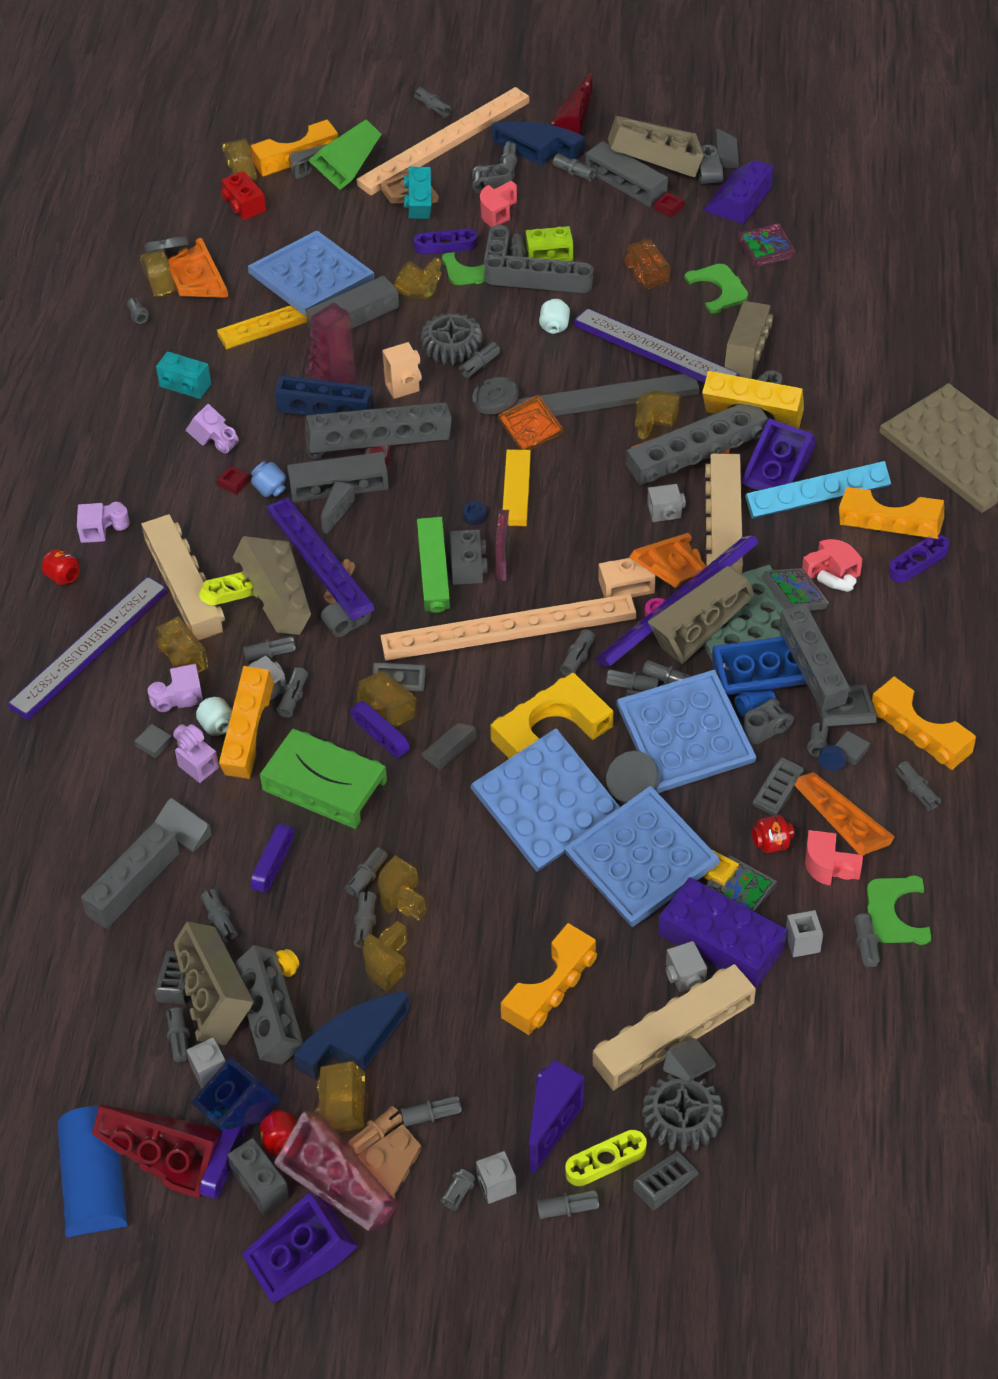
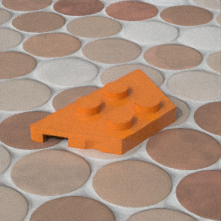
[165,238,228,298]
[629,533,706,588]

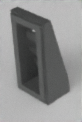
[289,144,327,179]
[321,481,355,534]
[752,758,804,816]
[154,951,187,1004]
[633,1151,699,1211]

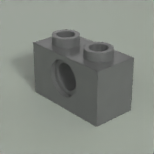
[227,1138,289,1216]

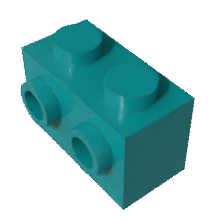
[404,167,431,219]
[156,351,211,399]

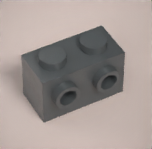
[450,529,487,585]

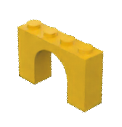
[702,371,804,429]
[490,673,613,759]

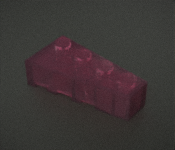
[305,302,356,384]
[273,1111,398,1231]

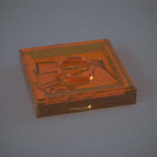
[498,394,564,450]

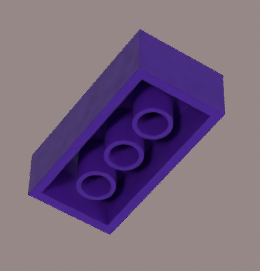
[658,877,787,988]

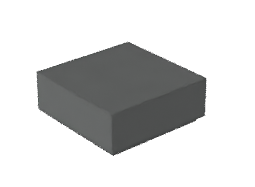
[134,724,173,758]
[835,731,870,766]

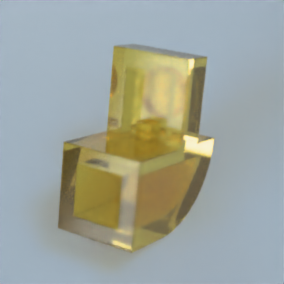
[223,138,257,180]
[140,249,176,297]
[393,257,442,299]
[635,391,680,439]
[378,855,426,921]
[363,921,407,992]

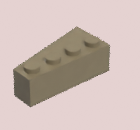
[608,116,704,178]
[725,301,774,379]
[233,536,311,635]
[648,566,755,664]
[174,921,254,1045]

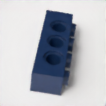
[275,375,374,415]

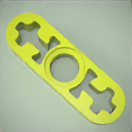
[199,572,254,605]
[565,1130,647,1186]

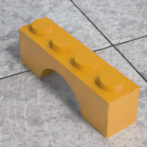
[250,119,338,176]
[839,487,944,539]
[219,666,274,779]
[872,676,976,770]
[501,923,597,1035]

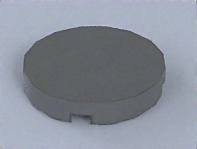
[144,236,189,253]
[472,377,519,414]
[606,751,660,803]

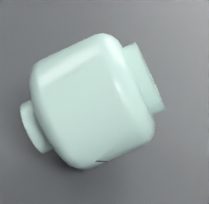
[539,299,570,334]
[196,697,232,736]

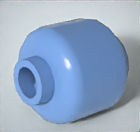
[251,461,287,497]

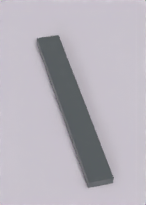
[511,374,699,417]

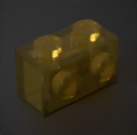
[156,616,208,673]
[356,670,416,728]
[316,1061,365,1134]

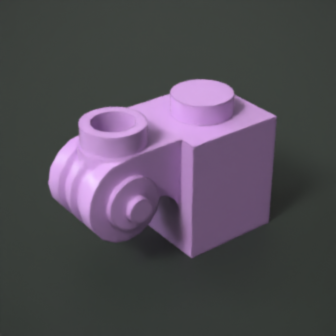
[186,404,239,453]
[77,502,130,543]
[148,664,203,712]
[173,724,219,783]

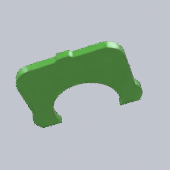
[442,252,485,285]
[684,264,748,313]
[867,876,931,945]

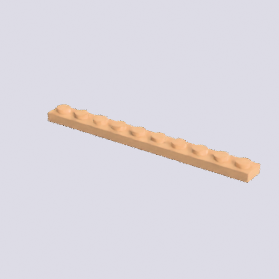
[357,87,529,195]
[380,594,636,661]

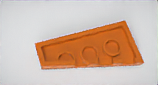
[795,772,895,856]

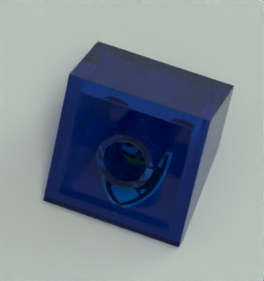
[191,1057,280,1130]

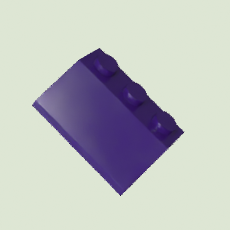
[704,160,774,224]

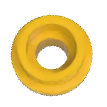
[276,949,299,977]

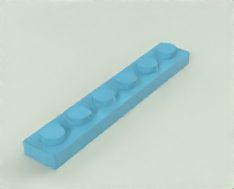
[745,461,891,519]

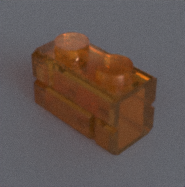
[625,238,670,289]

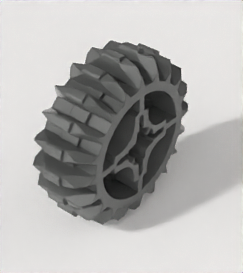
[420,312,483,365]
[642,1074,723,1153]

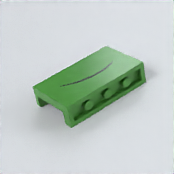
[260,729,387,829]

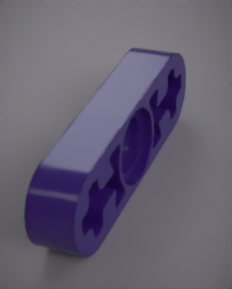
[414,229,478,254]
[888,534,949,582]
[350,701,410,758]
[251,823,294,893]
[200,1118,247,1199]

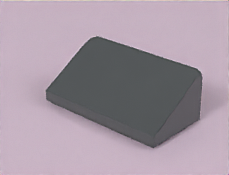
[715,129,739,168]
[372,663,427,691]
[421,723,477,771]
[155,798,212,853]
[663,1038,716,1081]

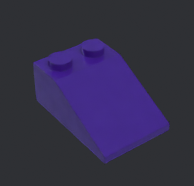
[741,419,817,491]
[529,1060,584,1174]
[242,1192,358,1303]

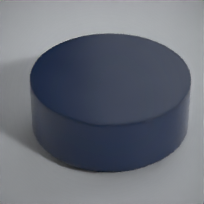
[462,501,487,525]
[818,745,846,771]

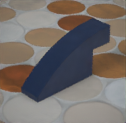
[492,121,584,166]
[294,992,410,1080]

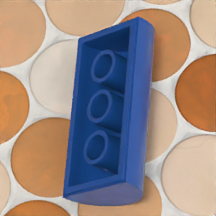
[712,637,807,695]
[57,1106,128,1237]

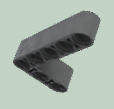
[484,225,594,293]

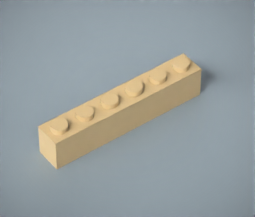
[705,454,743,574]
[141,514,225,642]
[593,964,756,1091]

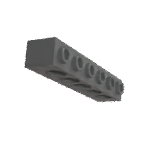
[305,402,452,453]
[626,404,768,485]

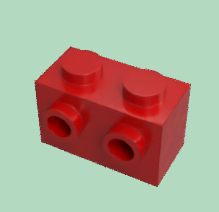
[220,171,266,220]

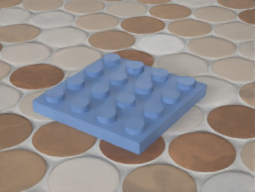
[248,231,374,316]
[616,669,756,793]
[470,729,620,872]
[564,786,720,928]

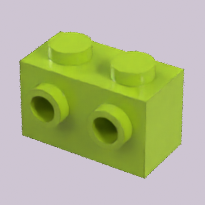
[526,226,573,261]

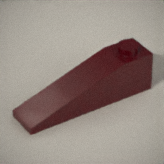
[551,72,593,135]
[92,1104,223,1199]

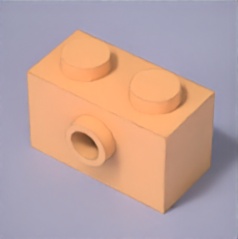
[382,342,422,399]
[599,558,655,598]

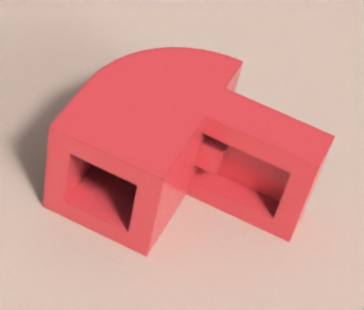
[480,181,517,227]
[802,539,863,579]
[805,830,863,886]

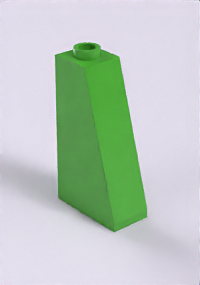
[308,120,381,190]
[417,517,450,613]

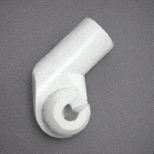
[817,570,857,592]

